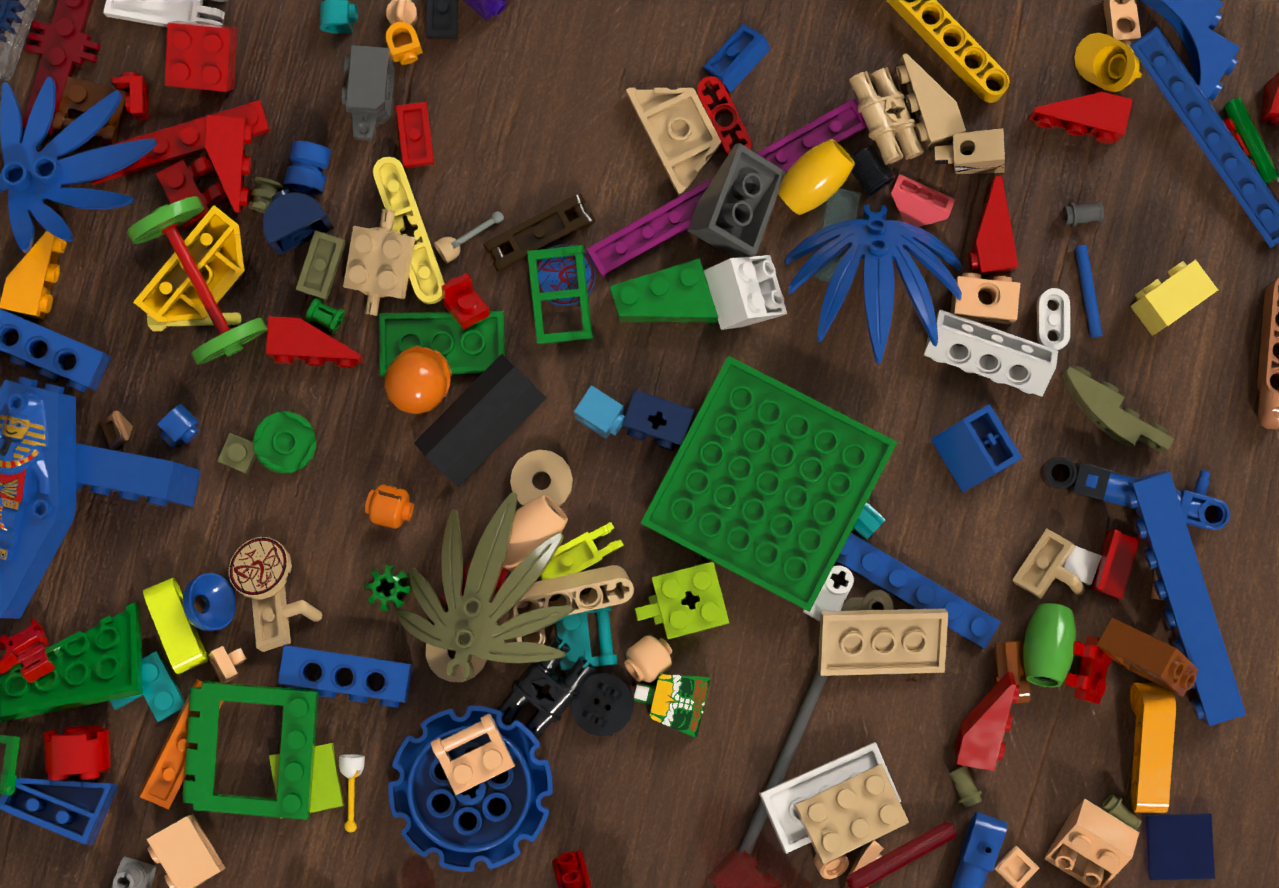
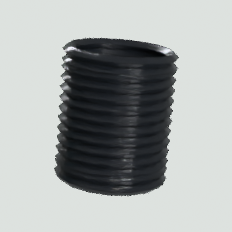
[851,145,895,196]

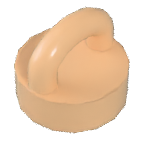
[386,0,418,26]
[814,854,849,879]

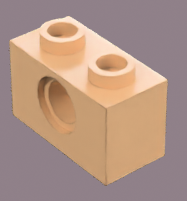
[951,273,1020,325]

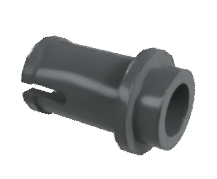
[1062,202,1104,227]

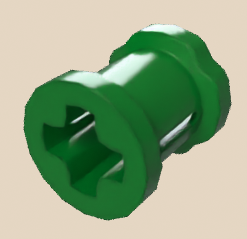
[305,297,346,335]

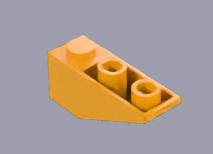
[0,231,67,320]

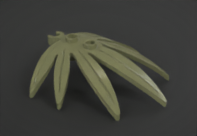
[396,493,574,680]

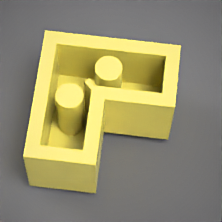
[1130,259,1218,336]

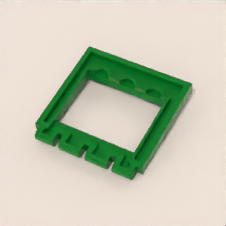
[182,681,319,820]

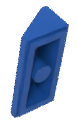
[703,24,770,92]

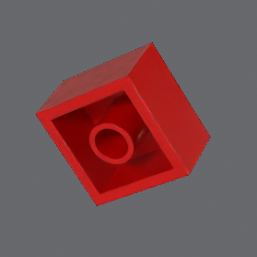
[165,21,238,92]

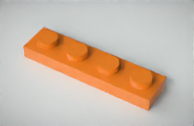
[138,679,224,810]

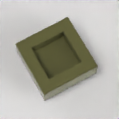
[217,433,256,474]

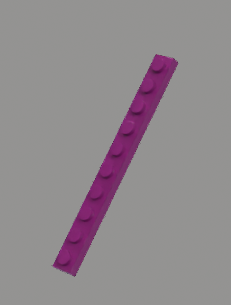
[586,98,867,278]

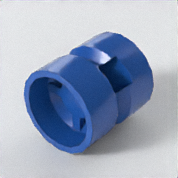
[283,141,332,195]

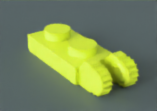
[540,522,624,580]

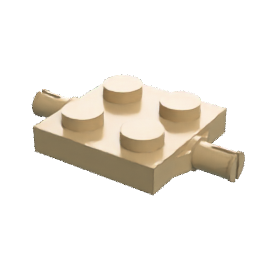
[343,209,415,316]

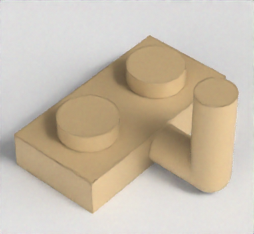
[1013,529,1085,599]
[252,585,322,652]

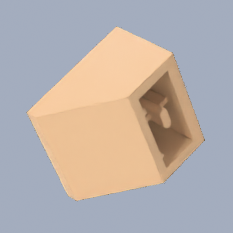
[1045,798,1140,888]
[147,814,226,888]

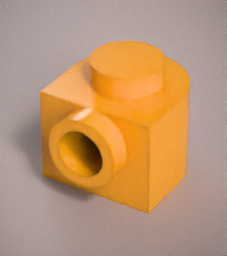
[386,22,423,65]

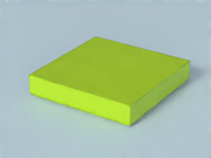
[269,743,344,819]

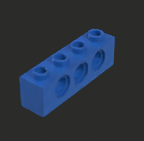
[0,309,111,393]
[278,645,413,708]

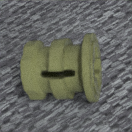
[248,177,284,213]

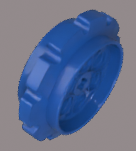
[388,706,553,872]

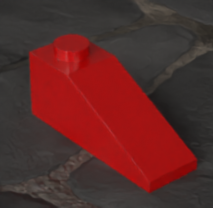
[968,175,1018,277]

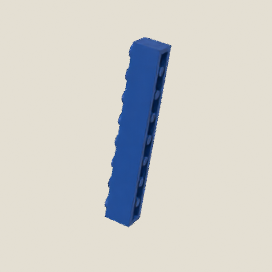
[1125,470,1246,726]

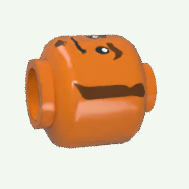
[365,484,414,529]

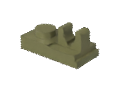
[296,230,346,300]

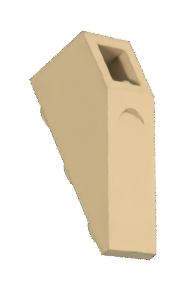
[896,54,966,149]

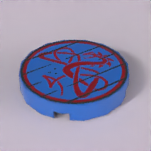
[537,244,596,307]

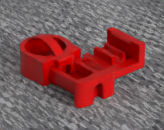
[0,619,56,683]

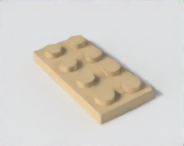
[818,608,948,676]

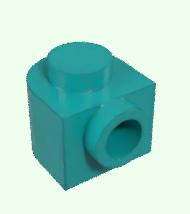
[320,0,358,33]

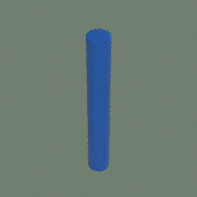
[1075,245,1103,338]

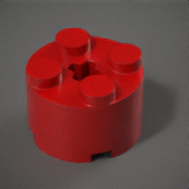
[43,725,111,780]

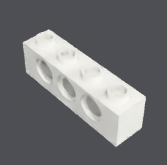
[924,310,1058,396]

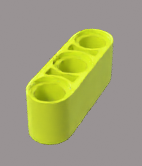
[143,578,208,674]

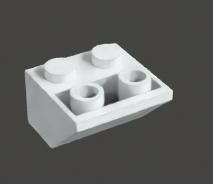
[704,255,787,330]

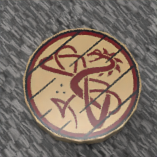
[228,537,292,600]

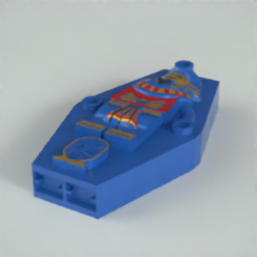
[0,376,76,619]

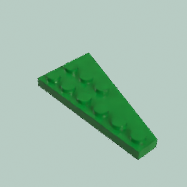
[0,602,143,722]

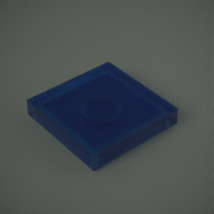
[1146,813,1215,880]

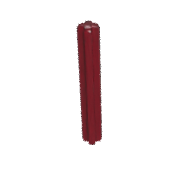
[846,822,957,888]

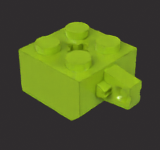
[634,562,729,640]

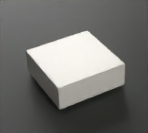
[1063,546,1102,586]

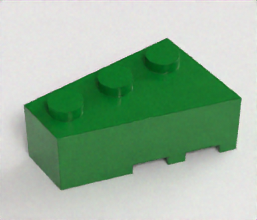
[610,258,719,324]

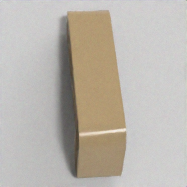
[509,565,634,645]

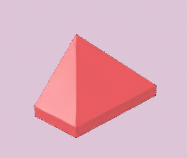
[891,174,955,227]

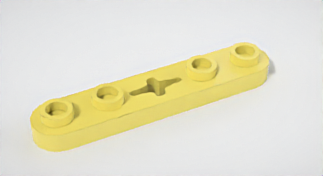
[373,157,445,304]

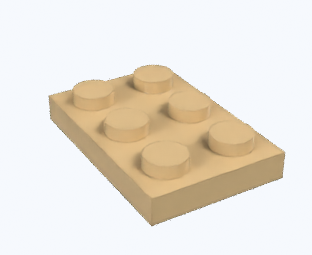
[794,764,909,864]

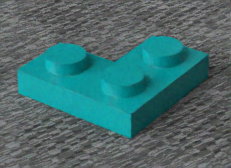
[110,651,185,722]

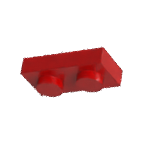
[396,102,435,169]

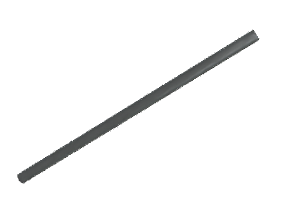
[722,668,828,888]

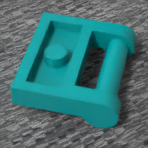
[556,606,618,670]

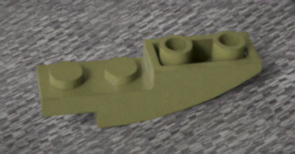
[1060,366,1174,453]

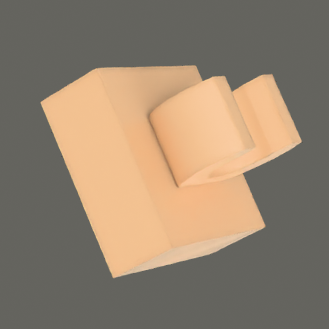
[208,646,246,683]

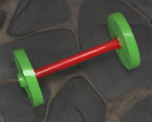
[127,196,268,365]

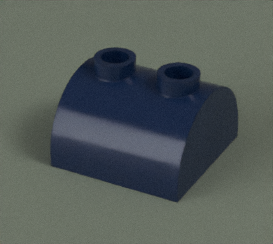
[263,189,334,256]

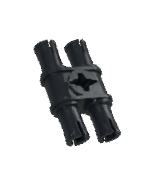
[497,636,595,740]

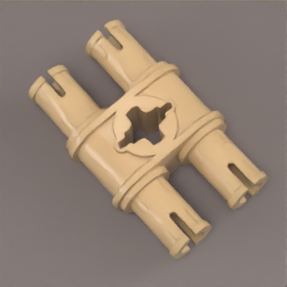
[849,67,924,165]

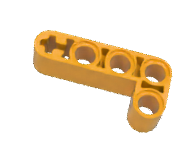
[1130,682,1176,813]

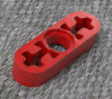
[697,76,752,157]

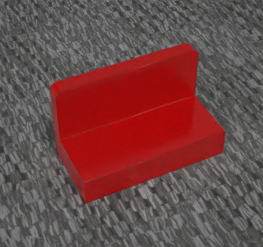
[1090,528,1140,600]

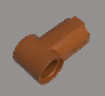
[994,641,1031,704]

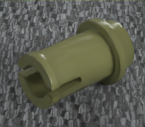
[948,766,982,808]
[1100,794,1142,830]

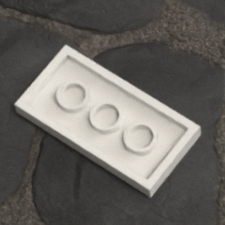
[759,742,901,853]

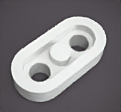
[1037,288,1070,350]

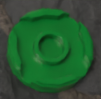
[253,411,316,474]

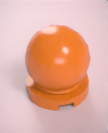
[384,346,452,414]

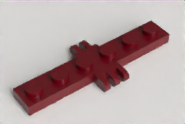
[22,0,101,137]

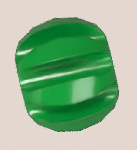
[364,564,411,612]

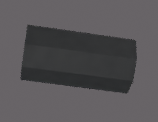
[414,354,547,487]

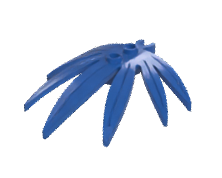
[0,77,157,253]
[785,204,962,364]

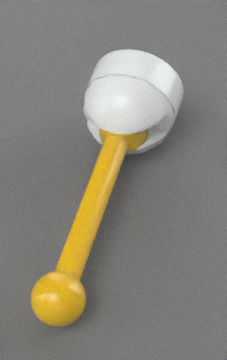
[339,754,365,833]

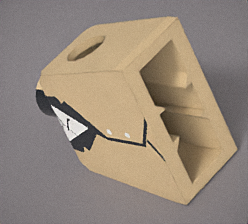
[935,128,1005,174]

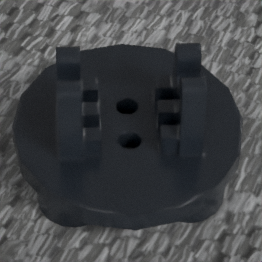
[571,673,634,736]

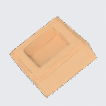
[994,845,1039,888]

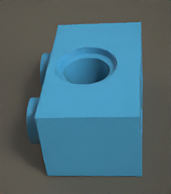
[574,385,625,439]

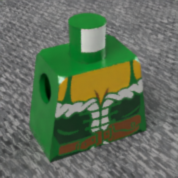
[633,674,711,738]

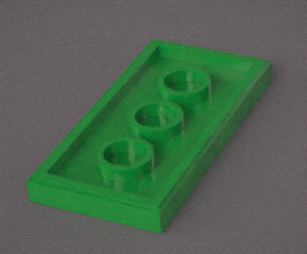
[379,311,505,377]

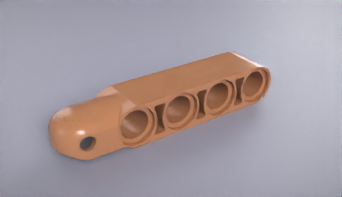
[1257,278,1279,430]

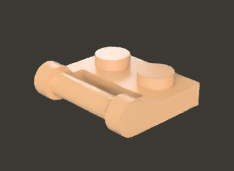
[431,713,515,795]

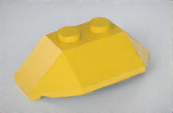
[133,205,245,323]

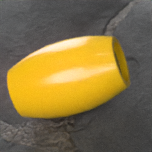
[778,139,855,215]

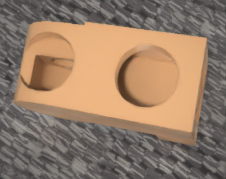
[1104,0,1141,49]

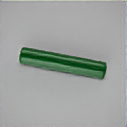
[1225,97,1279,184]

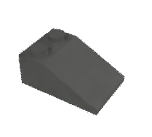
[687,143,786,258]

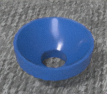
[183,573,236,631]

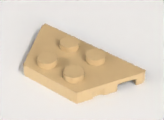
[626,88,721,196]

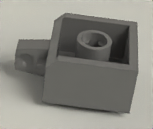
[342,45,396,141]

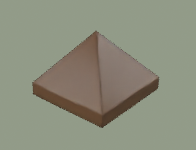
[101,411,133,450]

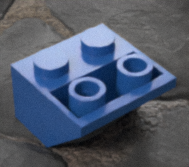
[930,404,1022,493]

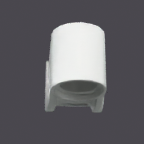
[803,565,854,621]

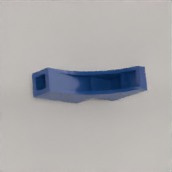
[1139,0,1240,101]

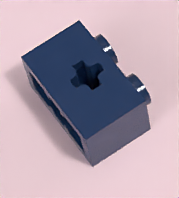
[622,390,694,451]

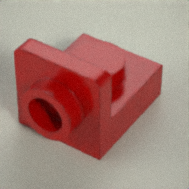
[111,72,149,121]
[442,273,490,330]

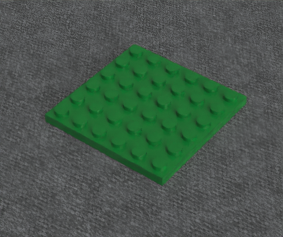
[641,356,898,612]

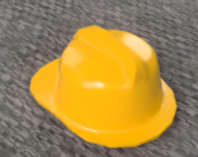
[1074,32,1142,92]

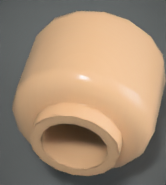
[624,635,672,682]

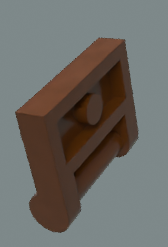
[52,76,128,145]

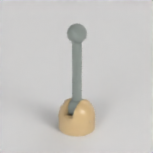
[434,211,504,264]

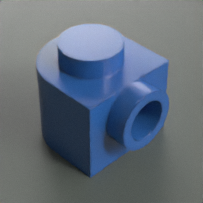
[157,404,200,448]

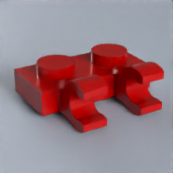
[156,156,228,230]
[1064,636,1112,704]

